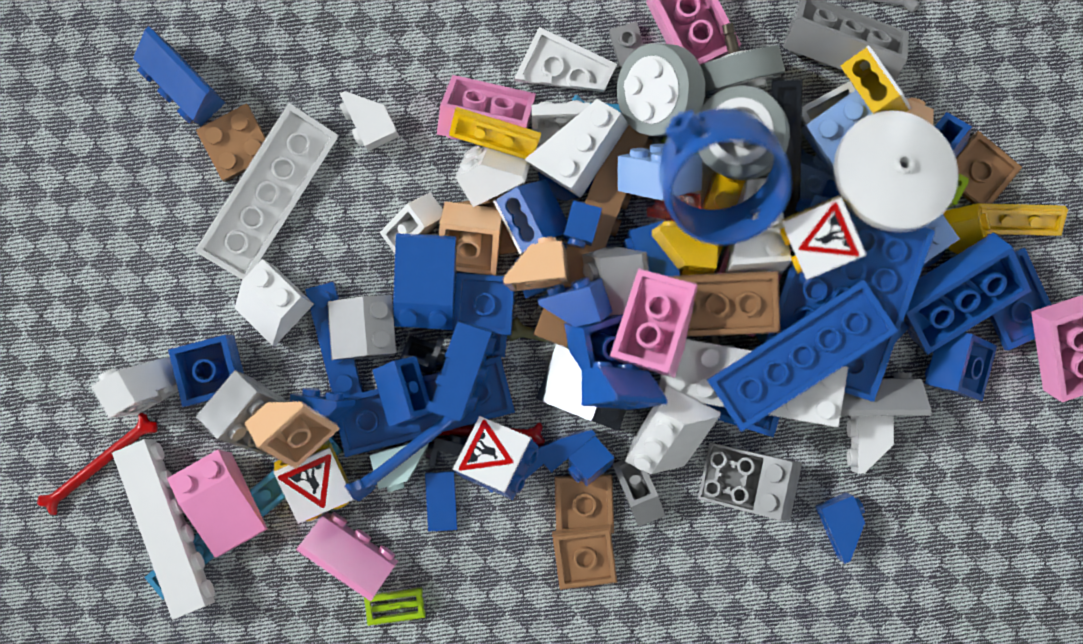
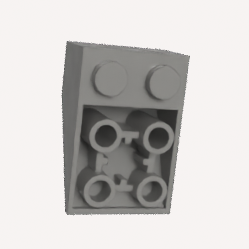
[196,370,288,455]
[698,442,802,521]

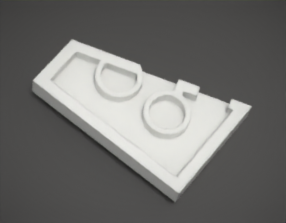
[514,27,617,92]

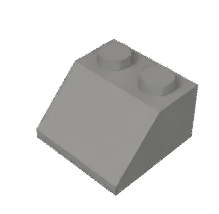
[582,246,649,316]
[327,295,396,360]

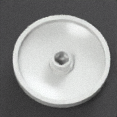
[834,111,958,232]

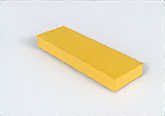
[449,107,541,159]
[979,203,1068,236]

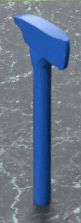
[344,416,457,502]

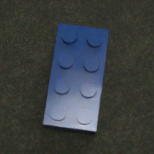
[903,232,1031,355]

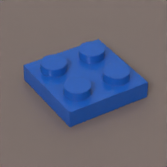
[453,273,515,336]

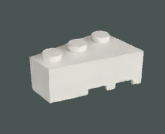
[525,99,629,198]
[725,179,792,275]
[91,356,178,418]

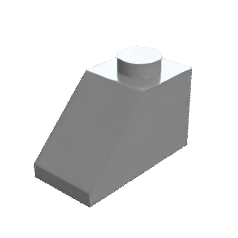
[613,459,665,527]

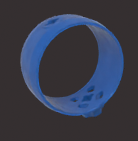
[659,108,791,245]

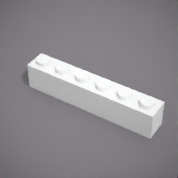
[112,439,215,620]

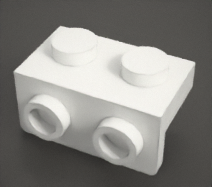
[532,100,590,147]

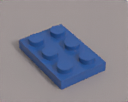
[989,247,1051,350]

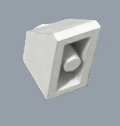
[380,192,443,253]

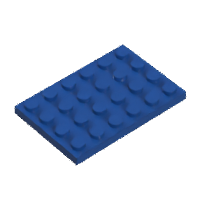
[765,194,936,402]

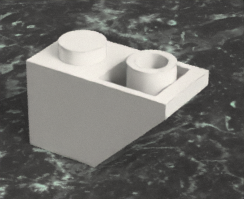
[339,91,400,151]
[847,416,894,474]

